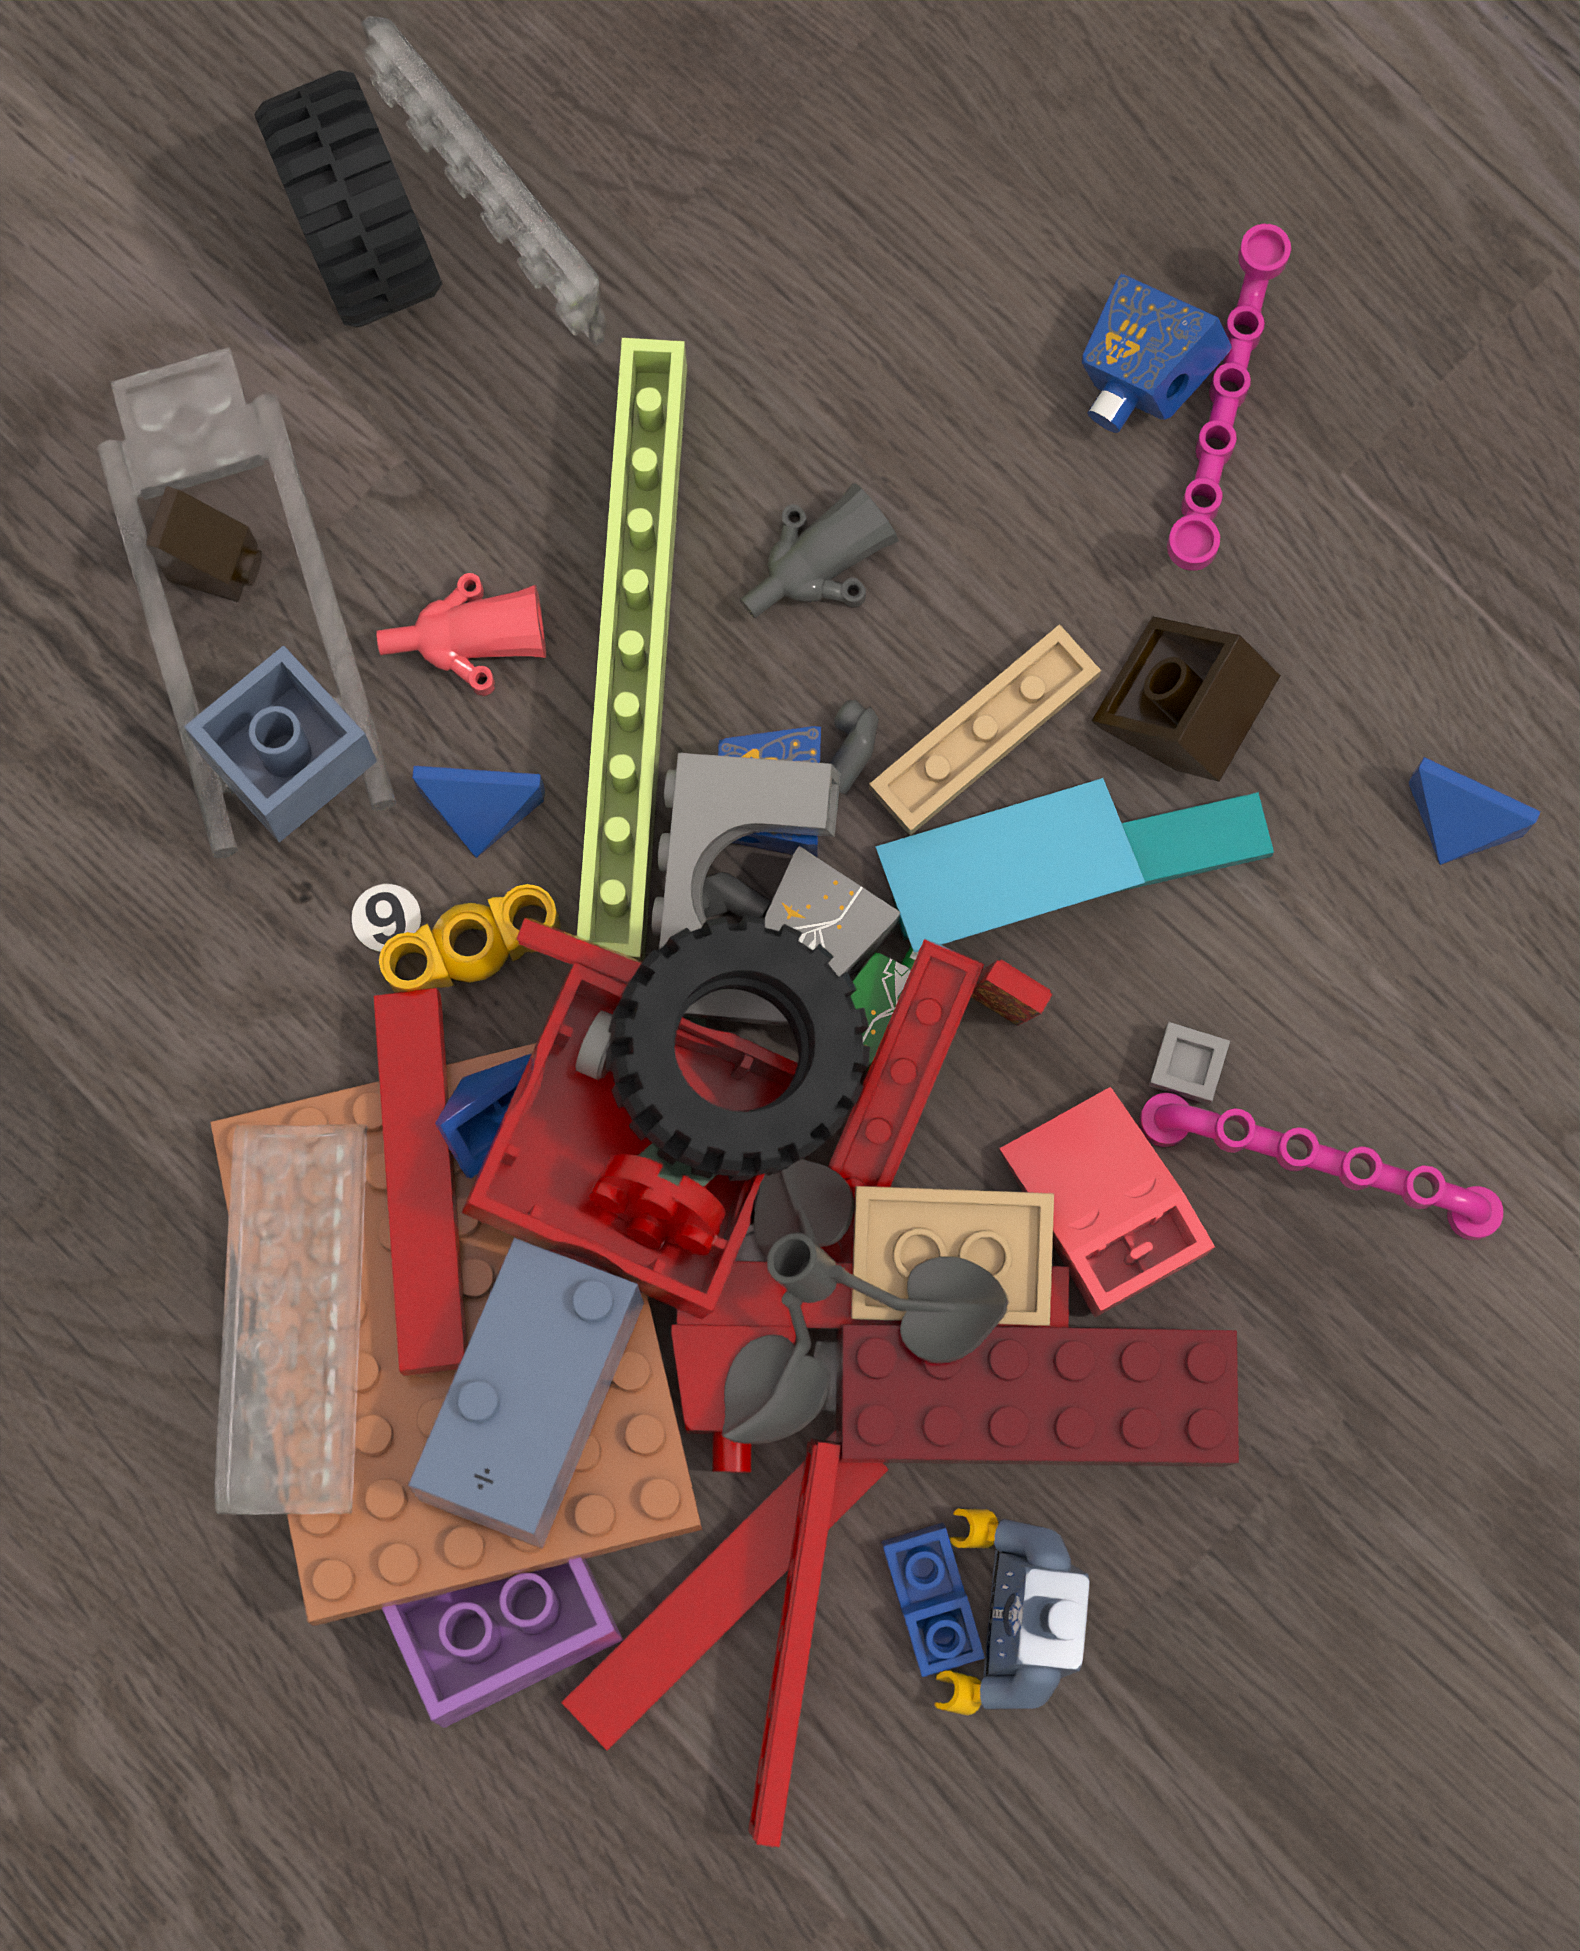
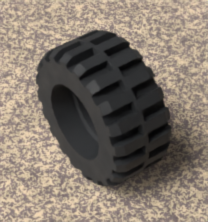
[254,70,442,328]
[606,916,870,1181]

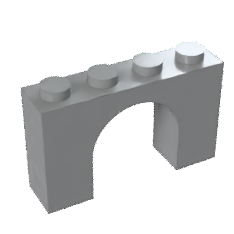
[652,753,841,1026]

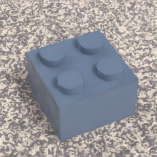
[184,645,377,842]

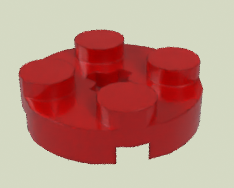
[589,1154,725,1256]

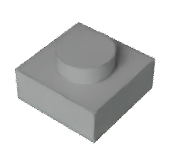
[1148,1022,1230,1105]

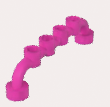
[1167,224,1291,571]
[1139,1093,1503,1240]

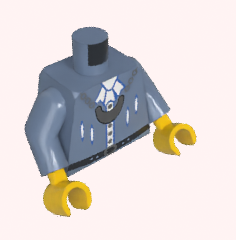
[935,1509,1090,1715]

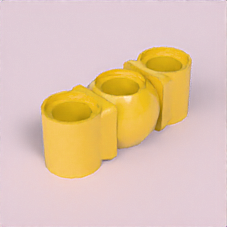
[379,884,560,993]

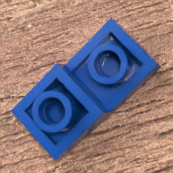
[881,1523,985,1677]

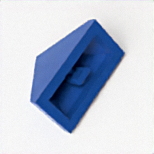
[1409,757,1541,865]
[412,766,545,858]
[435,1053,532,1179]

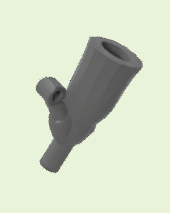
[740,483,899,619]

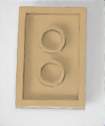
[851,1186,1054,1326]

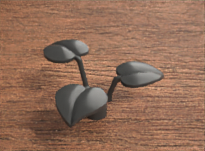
[722,1159,1009,1444]

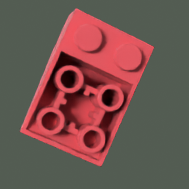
[999,1087,1215,1317]

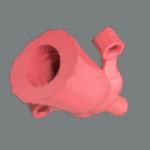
[377,573,546,696]

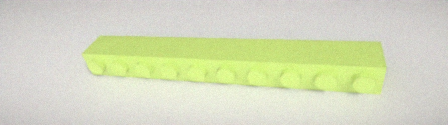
[577,338,687,961]

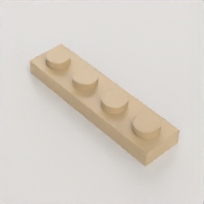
[869,624,1101,836]

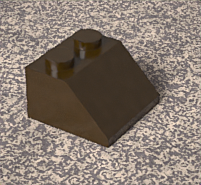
[1091,616,1281,782]

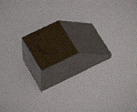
[145,486,262,602]

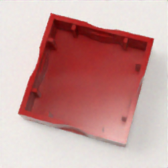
[461,963,798,1319]

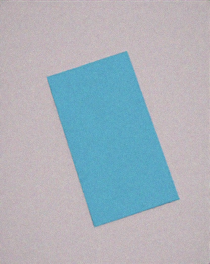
[876,778,1145,953]

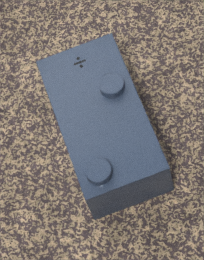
[408,1238,644,1549]

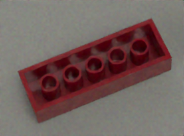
[836,1325,1239,1467]

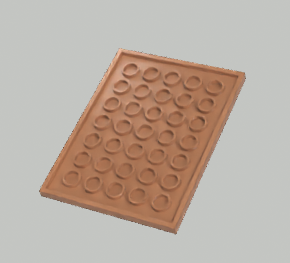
[210,1043,702,1626]

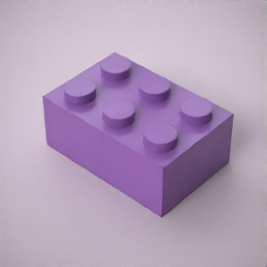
[382,1557,623,1728]

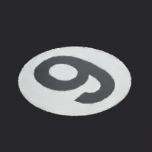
[352,884,421,952]

